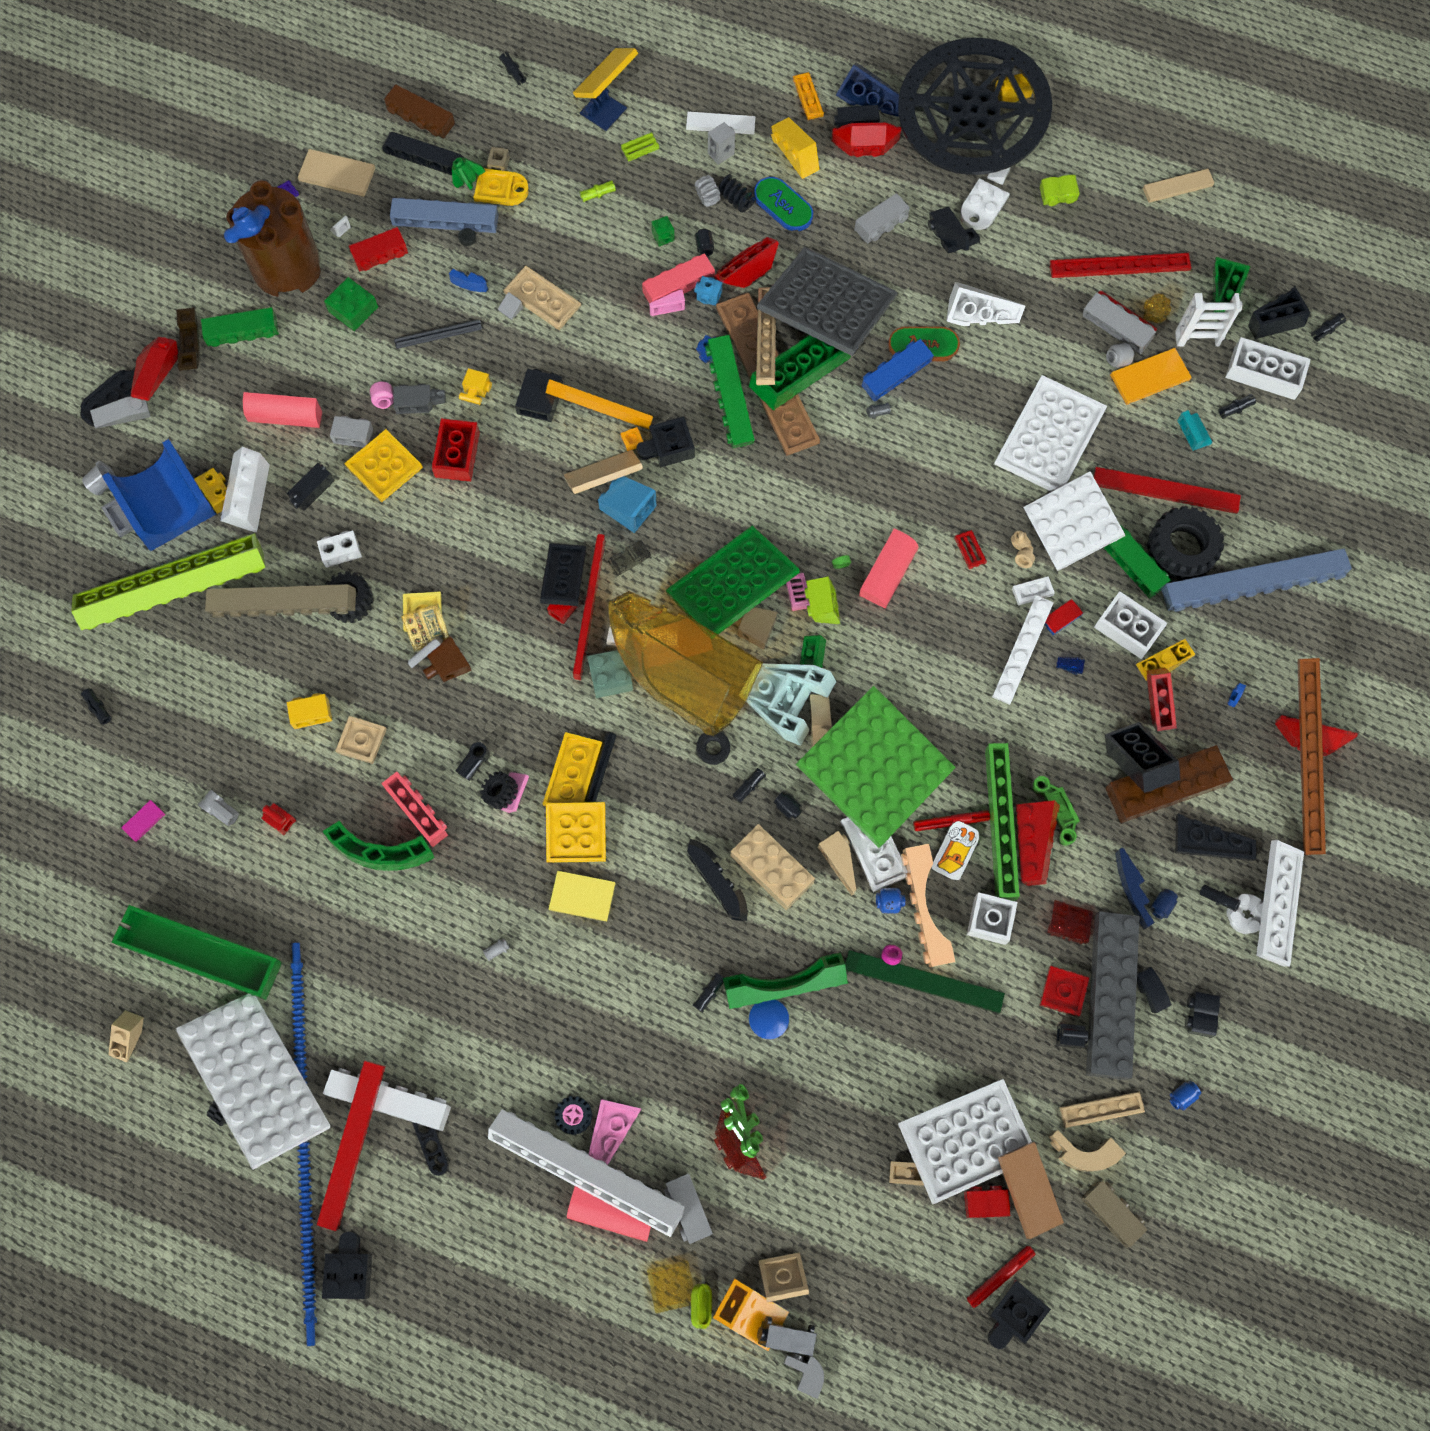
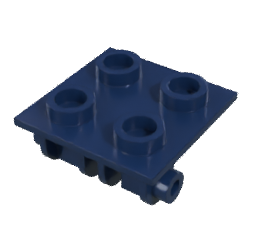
[579,88,627,131]

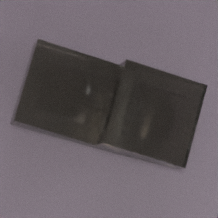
[608,540,651,576]

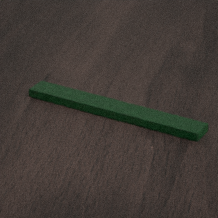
[845,950,1005,1014]

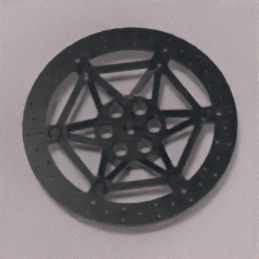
[898,38,1052,175]

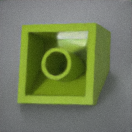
[805,576,841,624]

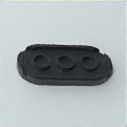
[80,370,135,427]

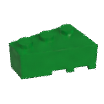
[1213,257,1250,312]

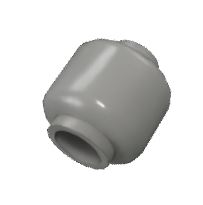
[1106,343,1134,368]

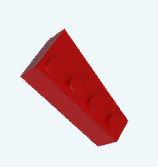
[1016,800,1060,886]

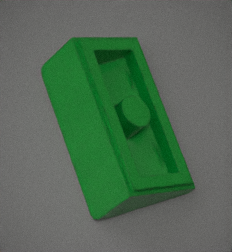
[800,635,826,668]

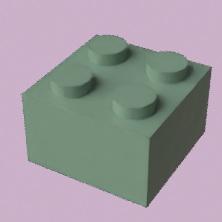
[587,648,633,698]

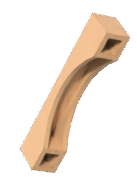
[901,844,955,967]

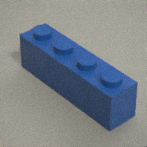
[861,339,934,402]

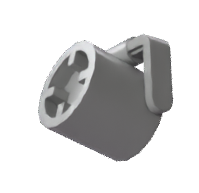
[82,461,116,496]

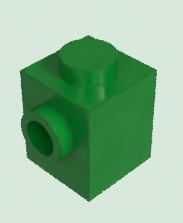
[651,216,675,247]

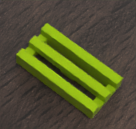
[621,132,659,162]

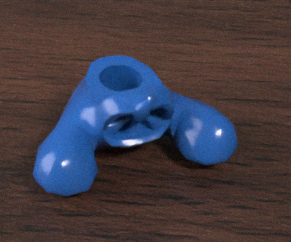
[224,204,270,243]

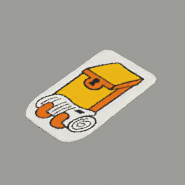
[932,821,979,880]

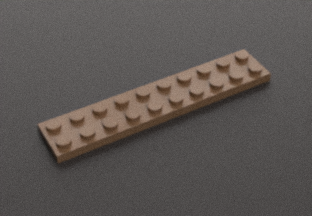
[716,293,820,456]

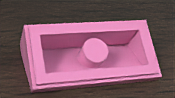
[501,772,529,813]

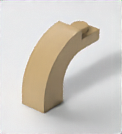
[1049,1130,1126,1172]

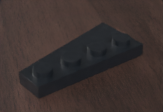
[1175,813,1256,861]

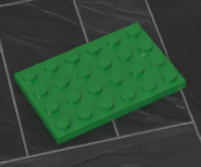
[666,525,800,639]

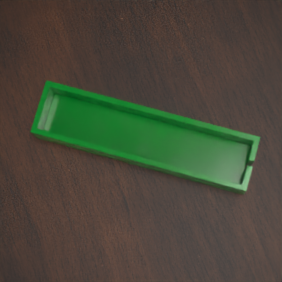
[111,905,282,1000]

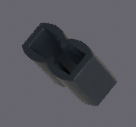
[1185,991,1220,1038]

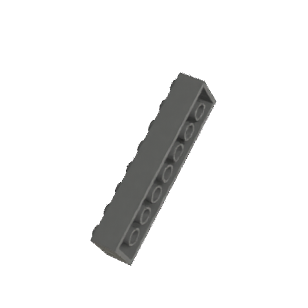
[1086,911,1139,1080]

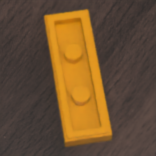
[793,72,824,120]

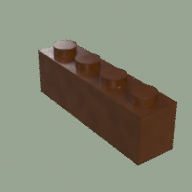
[384,84,455,139]

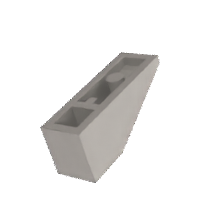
[90,397,151,429]

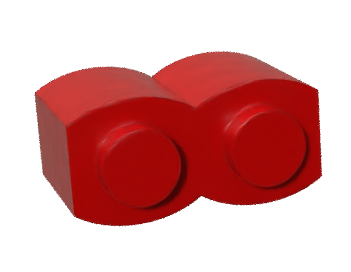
[964,1186,1011,1218]

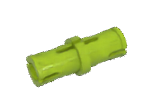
[579,180,616,202]

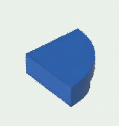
[1227,683,1246,707]

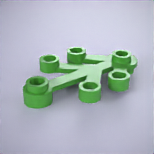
[721,1084,763,1158]

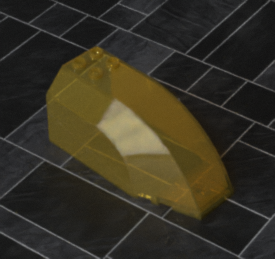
[608,591,764,737]

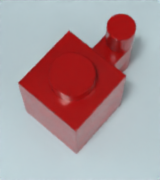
[261,803,296,836]

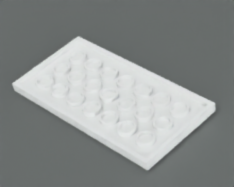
[176,994,330,1170]

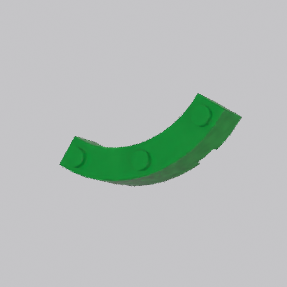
[322,821,435,871]

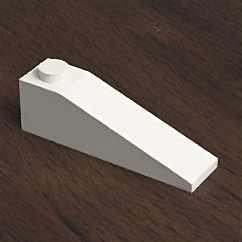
[946,282,1025,326]

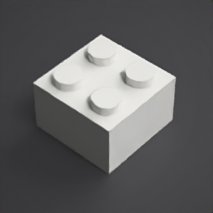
[967,892,1017,945]

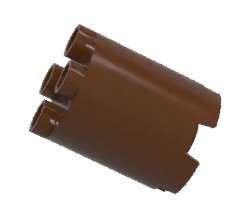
[226,181,321,297]

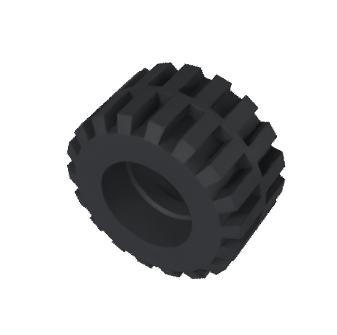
[325,571,374,623]

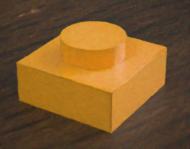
[620,427,643,451]

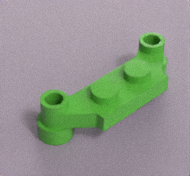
[1033,776,1080,846]

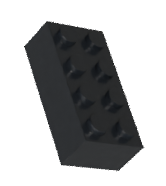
[1105,722,1180,793]

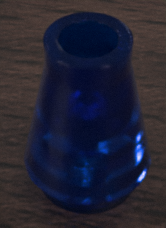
[1056,657,1085,675]

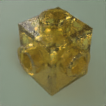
[1143,294,1171,324]

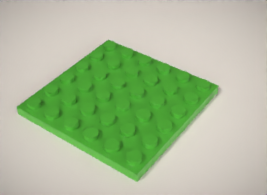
[795,686,956,848]

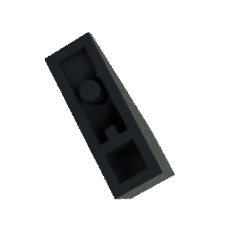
[928,206,969,251]

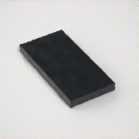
[540,543,587,606]

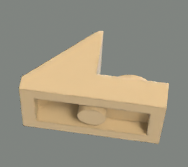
[889,1161,924,1186]

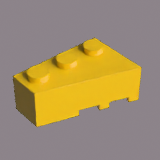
[771,117,819,179]

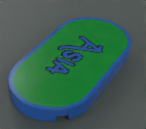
[754,177,813,231]

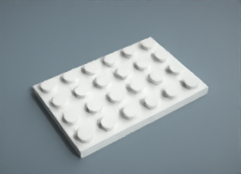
[995,375,1107,492]
[898,1079,1032,1204]

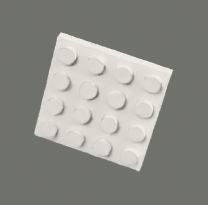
[1024,472,1125,571]

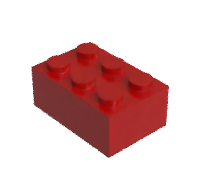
[432,418,480,482]

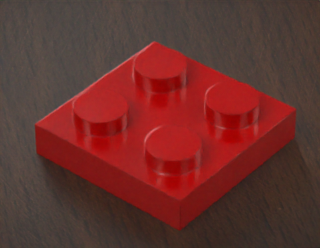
[1039,966,1089,1017]

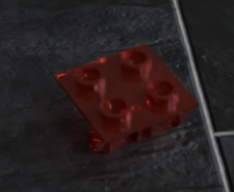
[1047,900,1093,945]

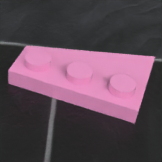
[588,1099,641,1165]

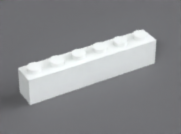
[323,1068,451,1131]

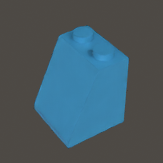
[598,476,657,533]

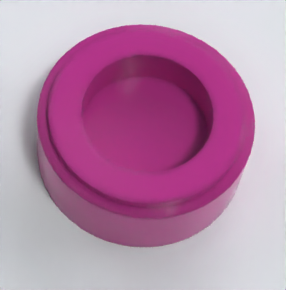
[881,945,902,965]

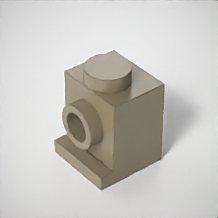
[487,147,510,171]

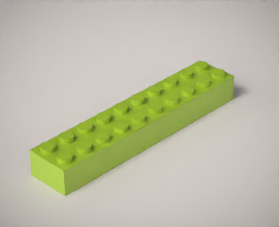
[71,533,266,631]

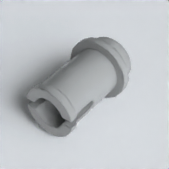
[483,938,510,961]

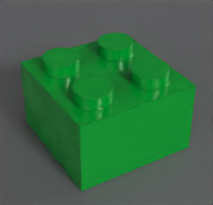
[324,277,378,331]

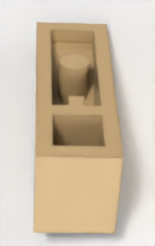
[810,695,832,747]
[818,831,856,896]

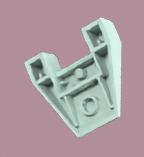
[739,663,836,746]

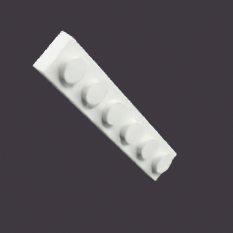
[992,595,1054,705]

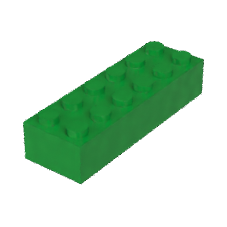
[749,335,851,411]

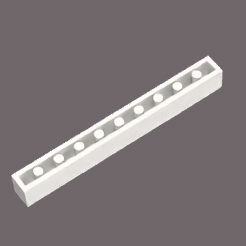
[488,1109,684,1237]

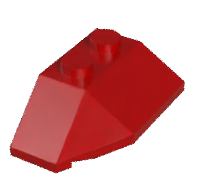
[831,123,901,157]
[714,237,779,288]
[1275,715,1358,756]

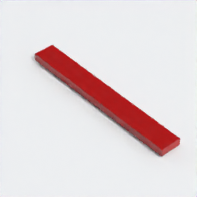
[1049,253,1191,278]
[1093,467,1241,514]
[573,534,606,680]
[317,1060,386,1231]

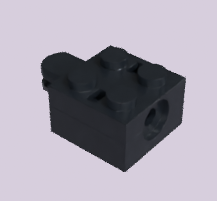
[637,416,695,468]
[322,1232,372,1299]
[987,1280,1051,1349]

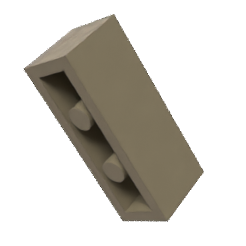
[1081,1181,1147,1248]

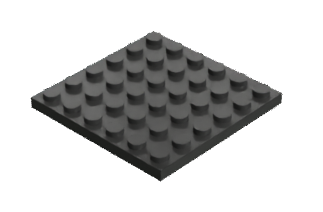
[757,247,898,356]

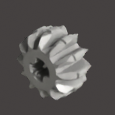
[695,175,721,207]

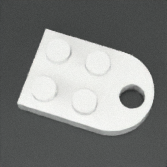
[960,178,1010,230]

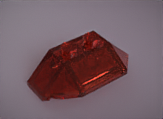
[713,1109,767,1180]

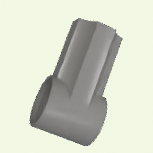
[198,790,239,827]

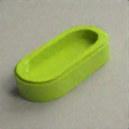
[691,1284,712,1329]

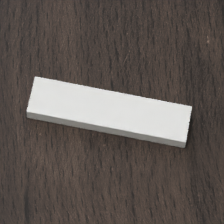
[686,112,755,134]

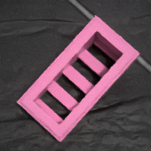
[649,289,685,316]
[786,573,810,611]

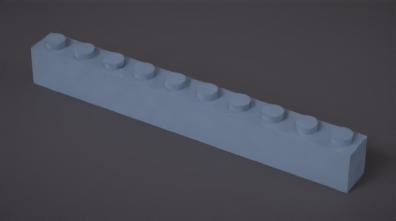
[1161,548,1352,612]

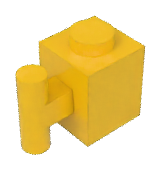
[459,368,492,405]

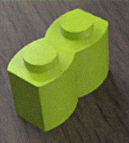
[1039,175,1080,206]

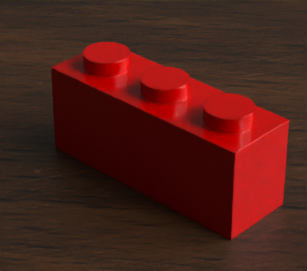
[348,227,408,272]
[1146,667,1177,731]

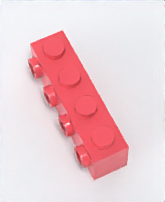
[642,253,715,303]
[381,772,448,847]

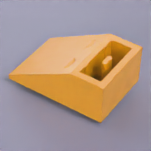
[713,1278,789,1351]

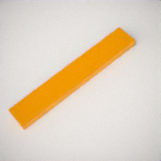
[546,380,653,429]

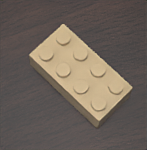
[730,824,815,911]

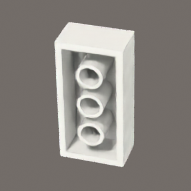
[1225,337,1311,400]

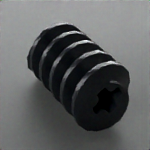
[718,174,755,213]

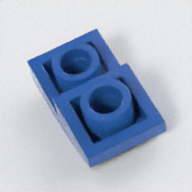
[449,269,488,292]

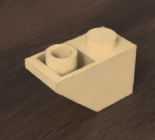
[109,1010,144,1062]

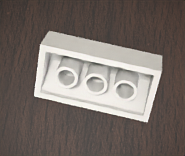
[220,447,270,532]

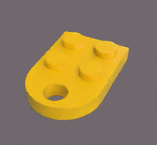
[474,168,529,206]

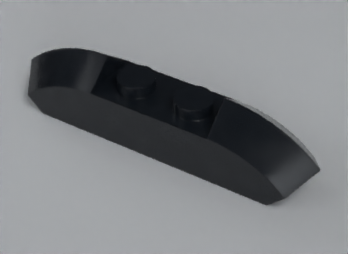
[687,839,748,921]

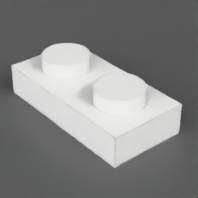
[1012,577,1055,605]

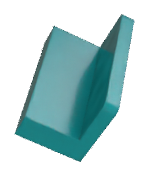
[1177,410,1212,451]

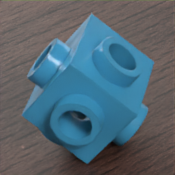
[695,276,723,306]

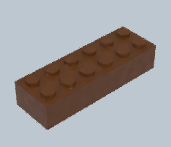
[1105,745,1233,823]

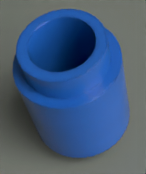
[1169,1081,1201,1111]

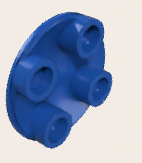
[749,999,789,1040]

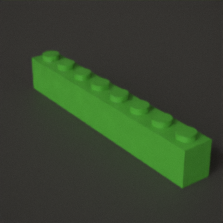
[985,743,1020,901]

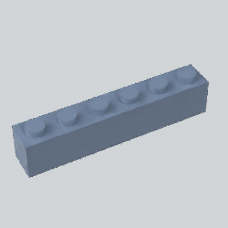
[390,198,498,233]

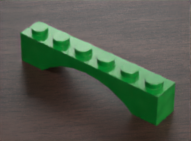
[723,952,848,1009]

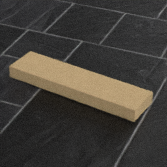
[1143,169,1215,203]
[1059,1091,1145,1128]

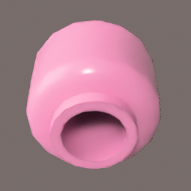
[370,381,394,409]

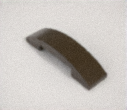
[176,307,200,371]

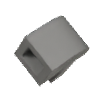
[783,1352,824,1399]

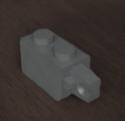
[393,384,446,414]

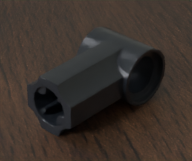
[455,742,490,781]

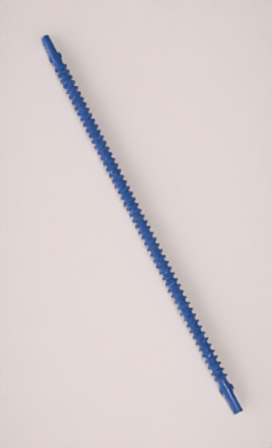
[290,943,317,1347]

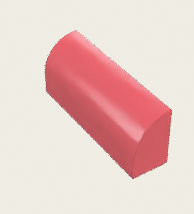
[243,392,322,428]
[859,528,919,609]
[567,1186,651,1242]

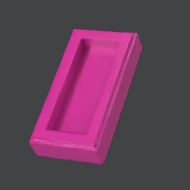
[121,800,165,842]

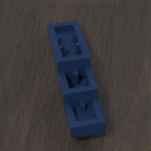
[1115,847,1155,930]

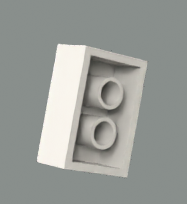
[1094,591,1167,659]

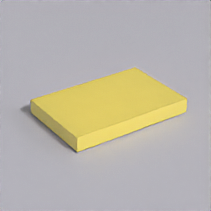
[549,871,616,922]

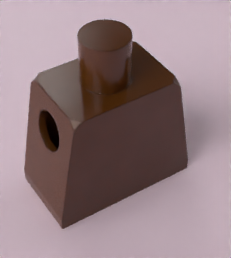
[422,636,472,682]

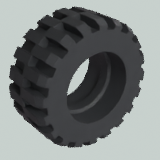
[1147,506,1224,581]

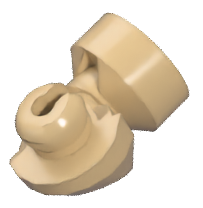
[1011,530,1035,568]

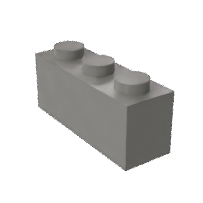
[854,193,910,244]
[663,1173,713,1244]

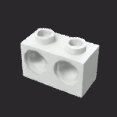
[317,531,362,568]

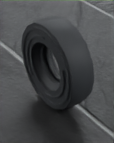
[696,730,730,765]

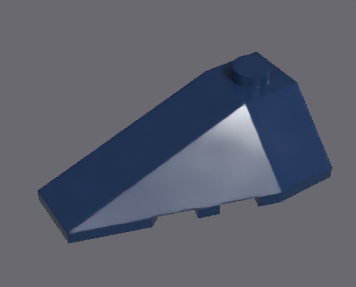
[836,62,900,117]

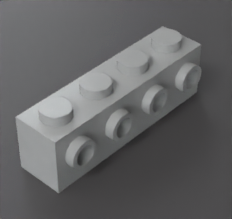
[1082,293,1156,355]

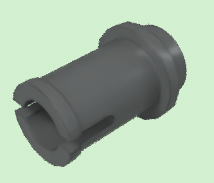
[866,403,891,419]

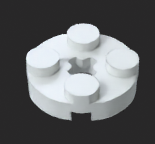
[1226,894,1263,934]

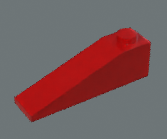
[131,337,178,401]

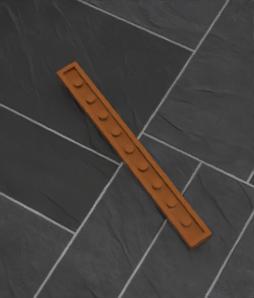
[1297,658,1326,855]

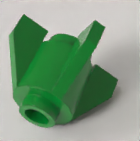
[452,157,485,190]

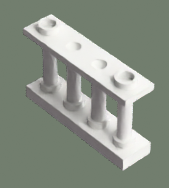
[1175,293,1242,347]

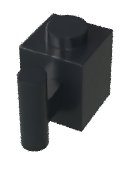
[1056,1023,1088,1049]

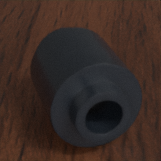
[695,229,714,256]
[773,791,803,820]

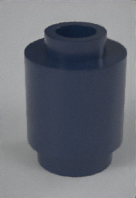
[1150,889,1178,919]

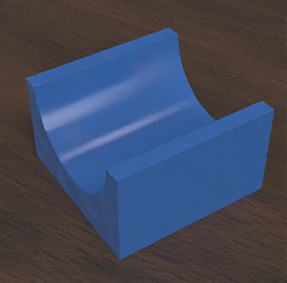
[102,439,216,551]

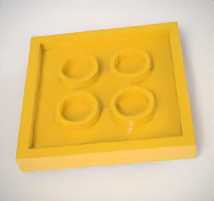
[344,429,423,503]
[546,802,606,862]

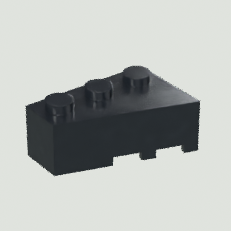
[1248,286,1311,339]

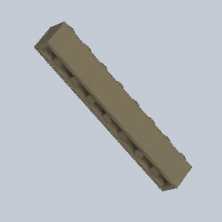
[205,584,356,618]

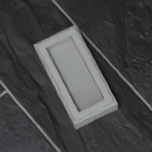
[101,499,134,538]
[408,636,443,668]

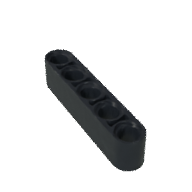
[382,132,464,175]

